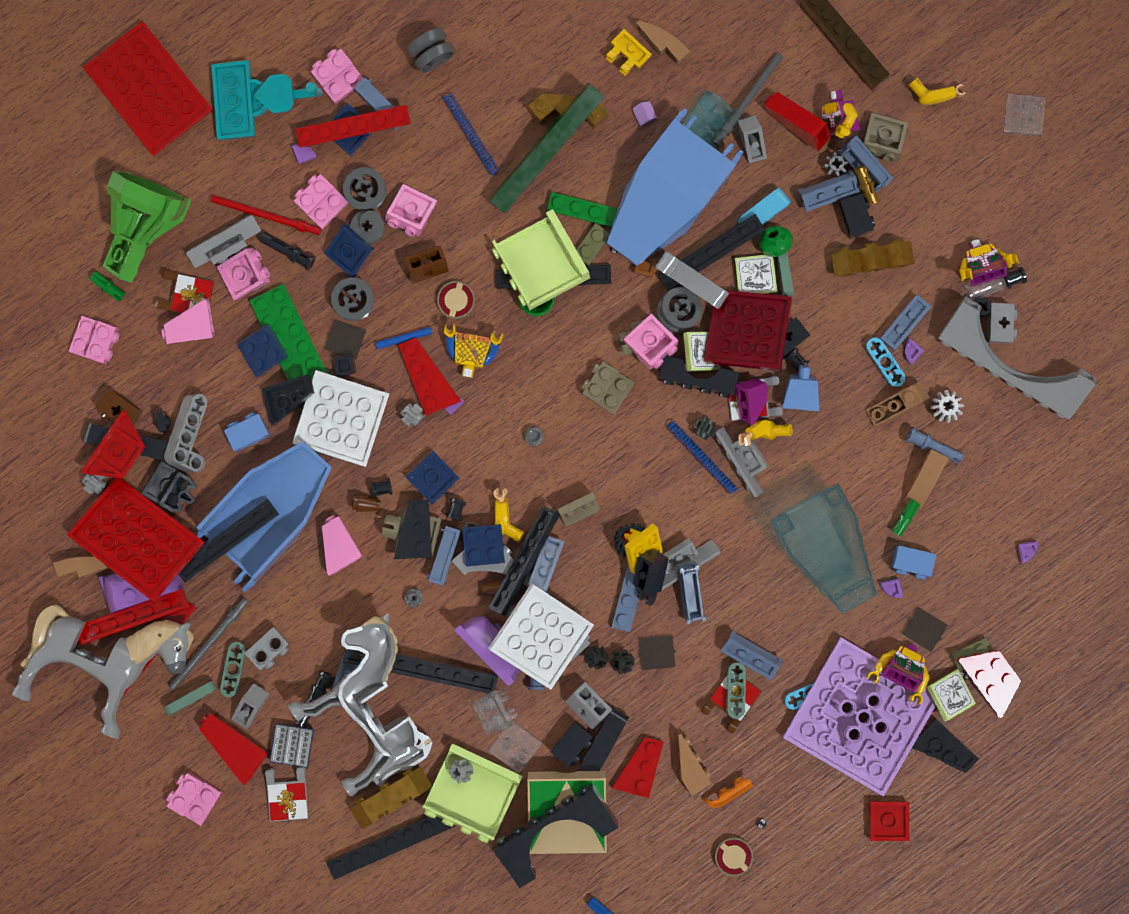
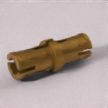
[854,165,880,205]

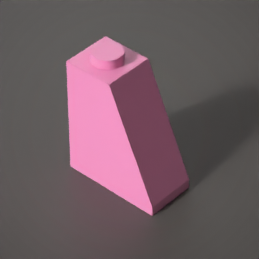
[162,298,215,344]
[322,515,363,576]

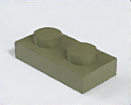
[577,223,610,265]
[950,638,992,671]

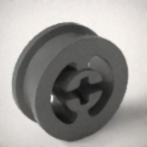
[343,167,387,211]
[331,277,374,321]
[657,287,702,332]

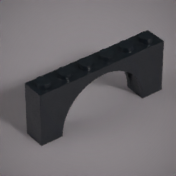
[494,784,619,889]

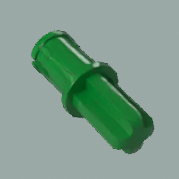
[90,271,126,303]
[891,499,920,537]

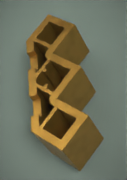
[528,93,609,129]
[831,239,915,277]
[350,767,432,829]

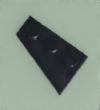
[262,374,315,426]
[393,499,432,560]
[912,719,979,773]

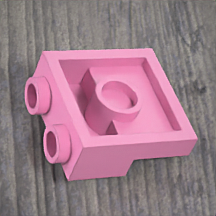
[311,49,364,104]
[294,174,349,230]
[385,184,437,237]
[217,248,270,300]
[624,314,678,370]
[69,316,120,365]
[166,772,222,826]

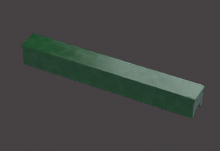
[490,83,605,214]

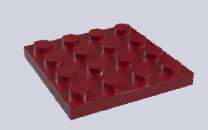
[704,290,793,372]

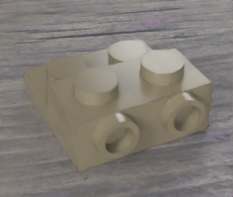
[863,113,908,163]
[581,362,635,415]

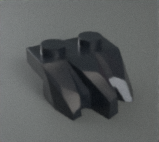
[141,461,197,512]

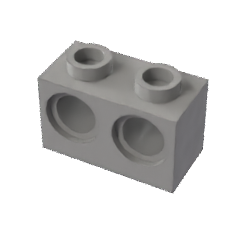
[245,627,291,670]

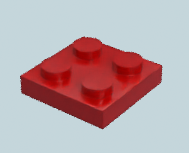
[870,801,909,841]

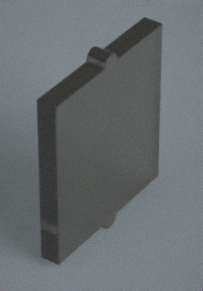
[324,320,366,360]
[902,607,948,652]
[639,635,676,670]

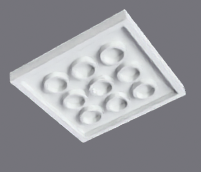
[293,370,389,467]
[488,583,594,689]

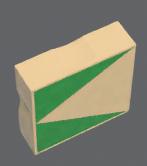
[527,771,607,854]

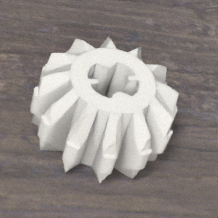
[930,390,964,423]

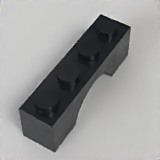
[659,356,739,399]

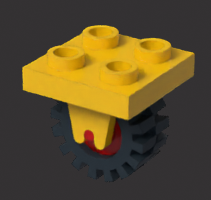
[614,523,663,574]

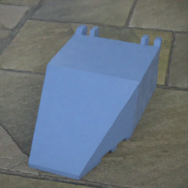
[607,109,743,266]
[196,441,332,592]

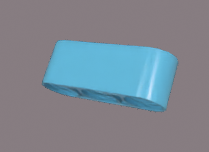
[737,187,791,225]

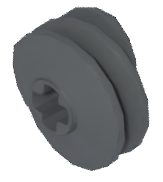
[350,210,385,244]

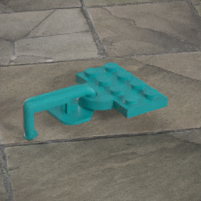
[211,60,323,141]

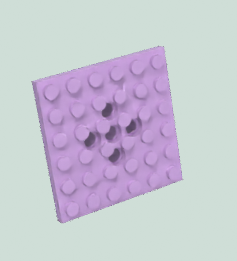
[783,637,936,797]

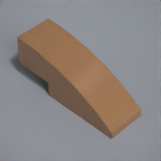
[636,20,690,65]
[903,449,949,510]
[53,557,108,578]

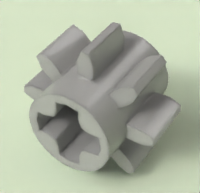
[824,152,848,177]
[401,403,424,427]
[82,474,107,494]
[450,759,474,784]

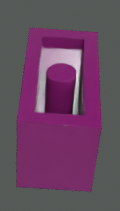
[736,378,768,425]

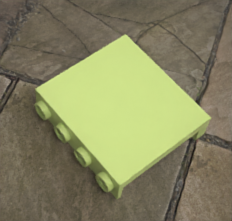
[492,209,590,311]
[422,744,523,843]

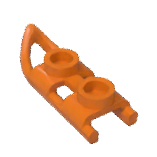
[704,777,754,808]

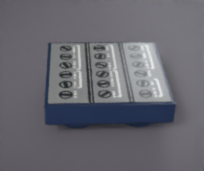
[270,723,314,768]

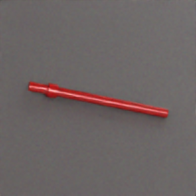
[211,195,322,236]

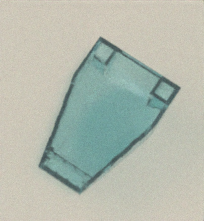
[770,483,877,614]

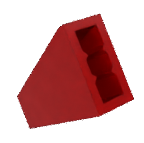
[764,91,831,151]
[199,713,269,785]

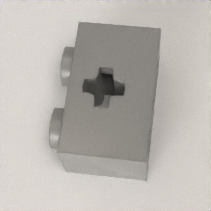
[987,303,1017,344]
[565,682,612,729]

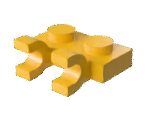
[605,29,652,77]

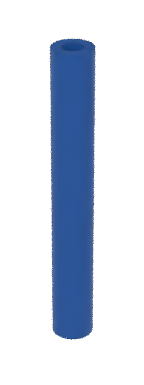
[376,327,433,349]

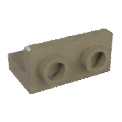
[558,492,600,526]

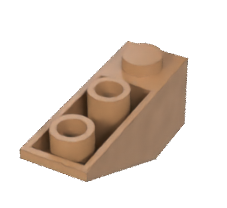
[866,381,930,427]
[678,733,712,795]

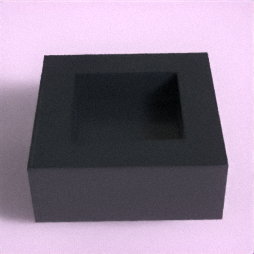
[333,355,357,377]
[155,412,171,433]

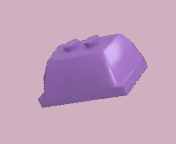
[99,572,185,614]
[454,616,521,686]

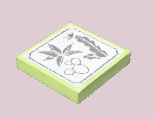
[735,255,777,294]
[683,332,721,371]
[927,669,976,721]

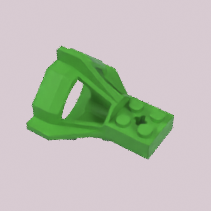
[102,171,191,283]

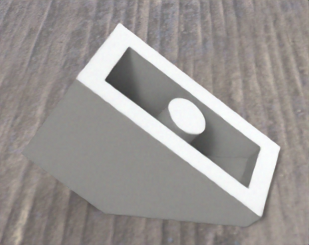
[738,115,767,164]
[231,683,269,730]

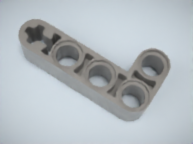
[655,251,729,309]
[164,394,207,472]

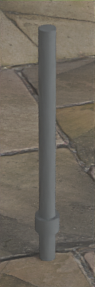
[713,53,783,146]
[168,597,249,690]

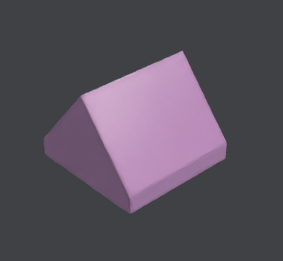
[632,101,657,126]

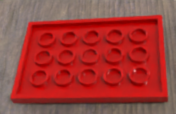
[83,21,214,157]
[67,478,204,603]

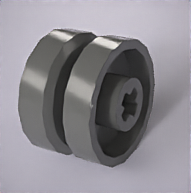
[406,28,456,73]

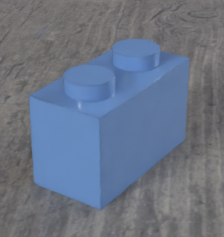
[224,413,271,452]
[891,546,936,580]

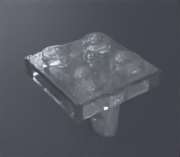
[1003,94,1046,137]
[471,689,518,736]
[488,719,542,774]

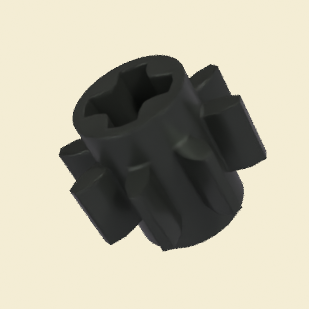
[693,416,717,440]
[584,646,610,669]
[611,650,635,675]

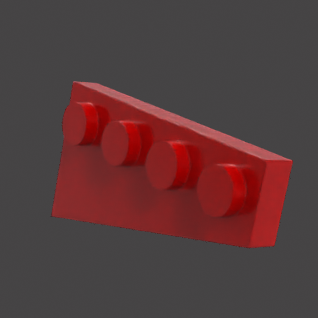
[399,338,462,416]

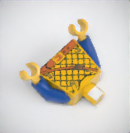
[444,324,504,378]

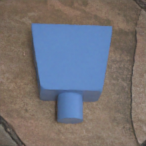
[782,365,819,411]

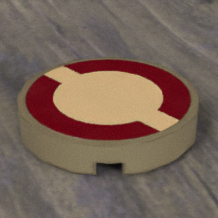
[437,281,475,319]
[715,837,753,877]

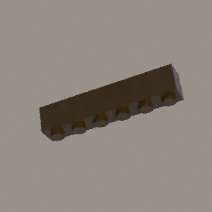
[800,0,890,91]

